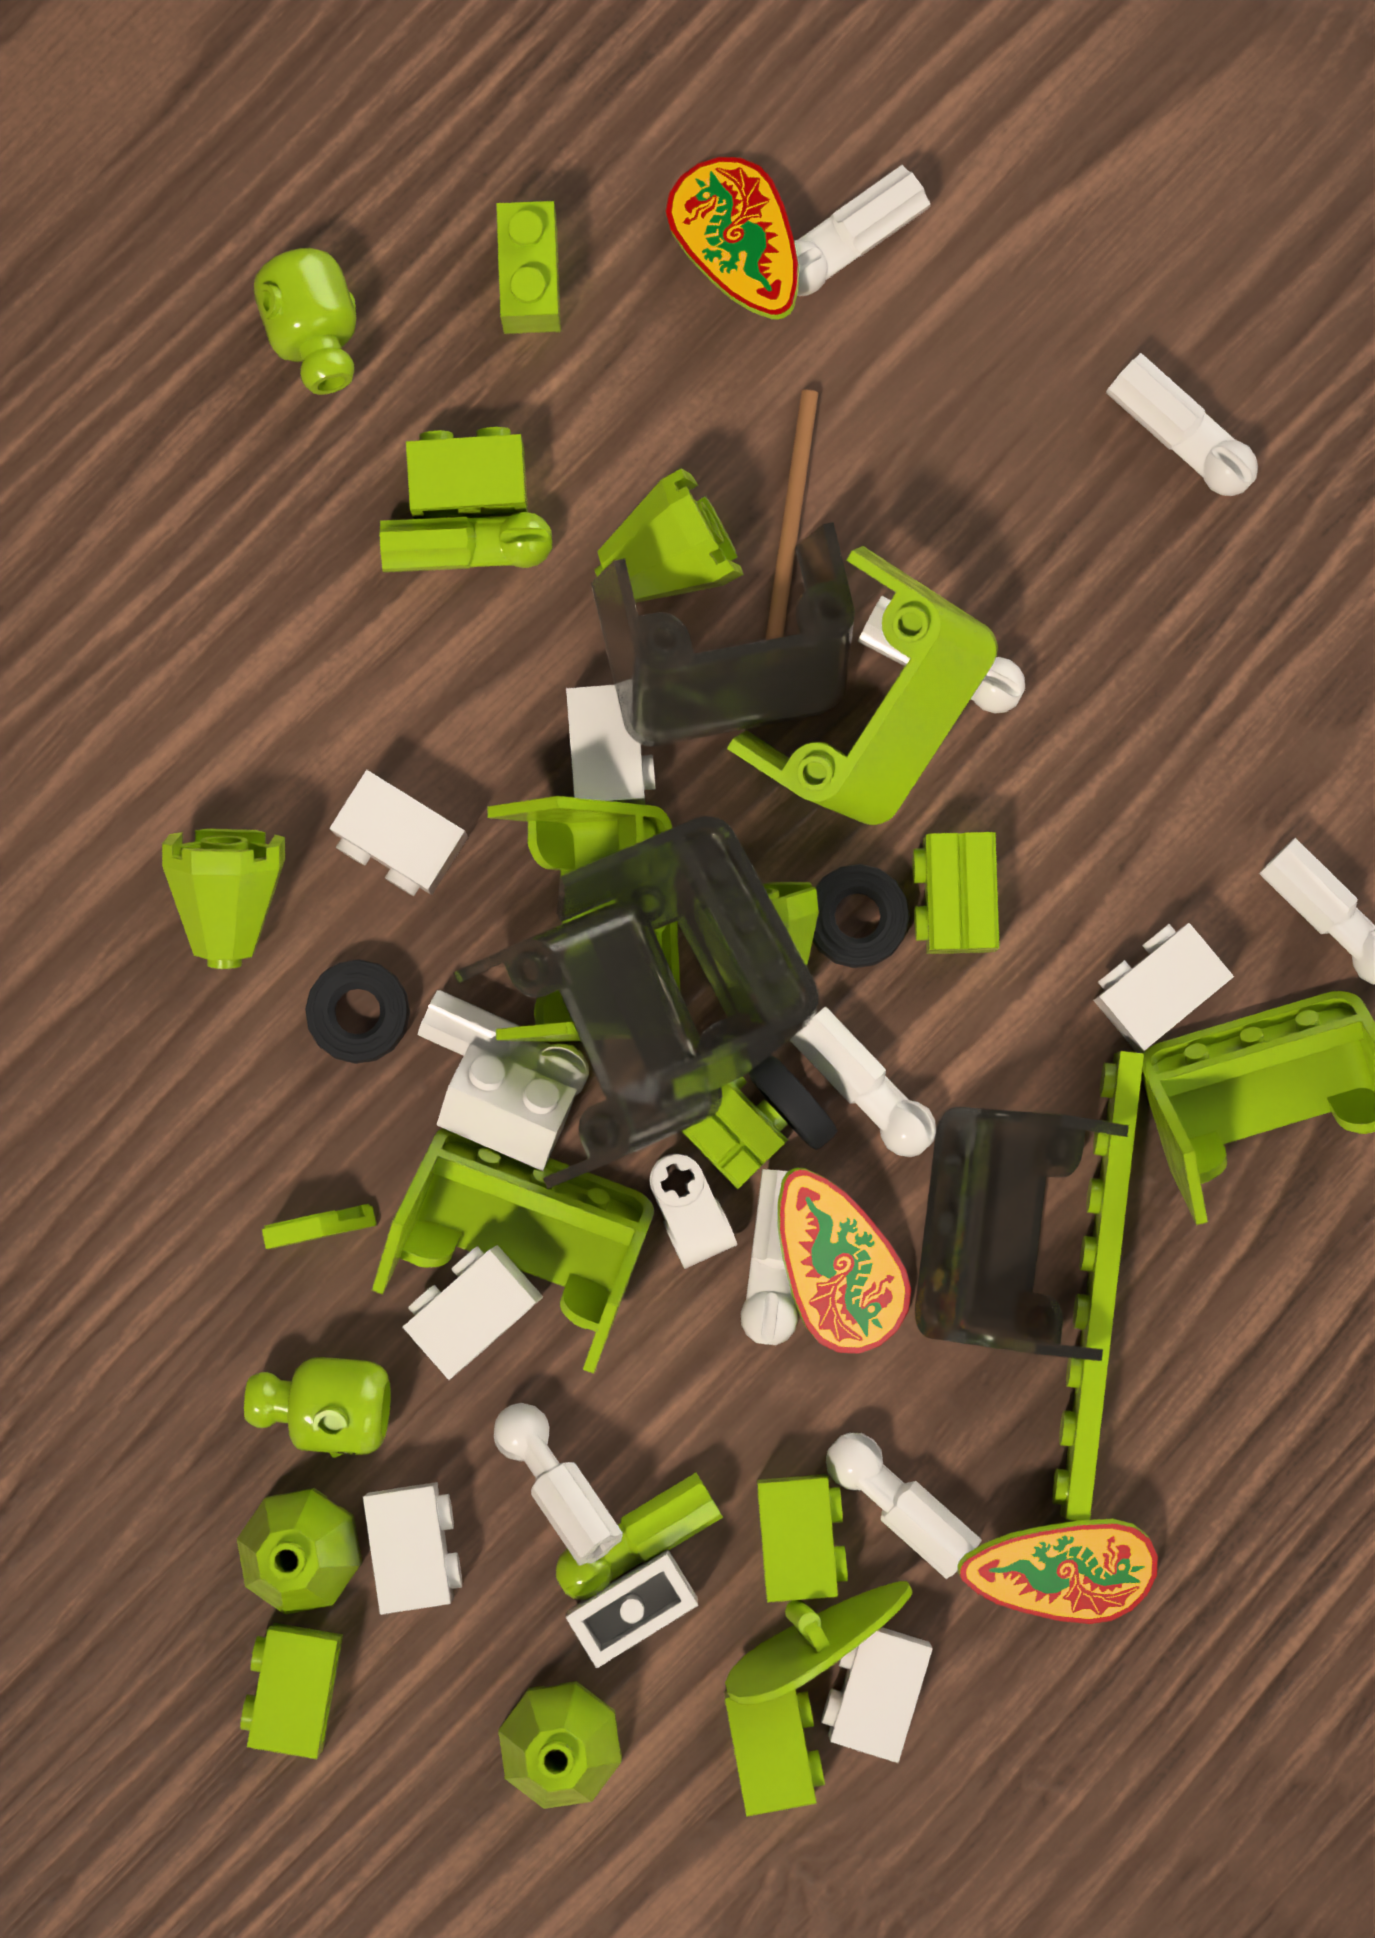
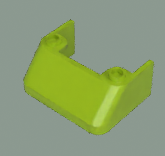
[727,546,998,825]
[487,796,681,1042]
[1142,991,1375,1225]
[372,1128,654,1374]

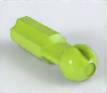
[379,512,552,573]
[556,1473,723,1600]

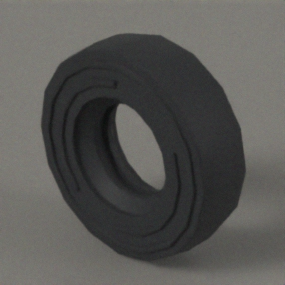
[813,864,910,968]
[305,959,410,1064]
[748,1055,837,1150]

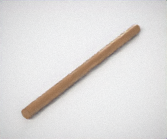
[758,390,818,695]

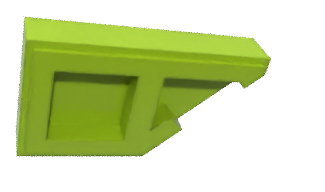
[262,1204,377,1249]

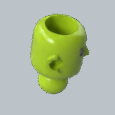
[254,248,356,395]
[244,1357,391,1458]

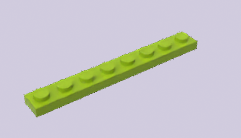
[1052,1051,1144,1521]

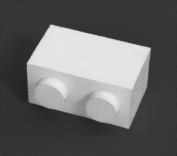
[566,683,656,805]
[329,770,468,896]
[1093,923,1234,1053]
[437,1044,577,1171]
[403,1245,543,1380]
[363,1482,462,1615]
[566,1549,698,1668]
[821,1627,933,1763]

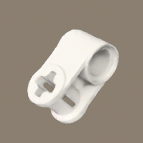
[649,1154,738,1269]

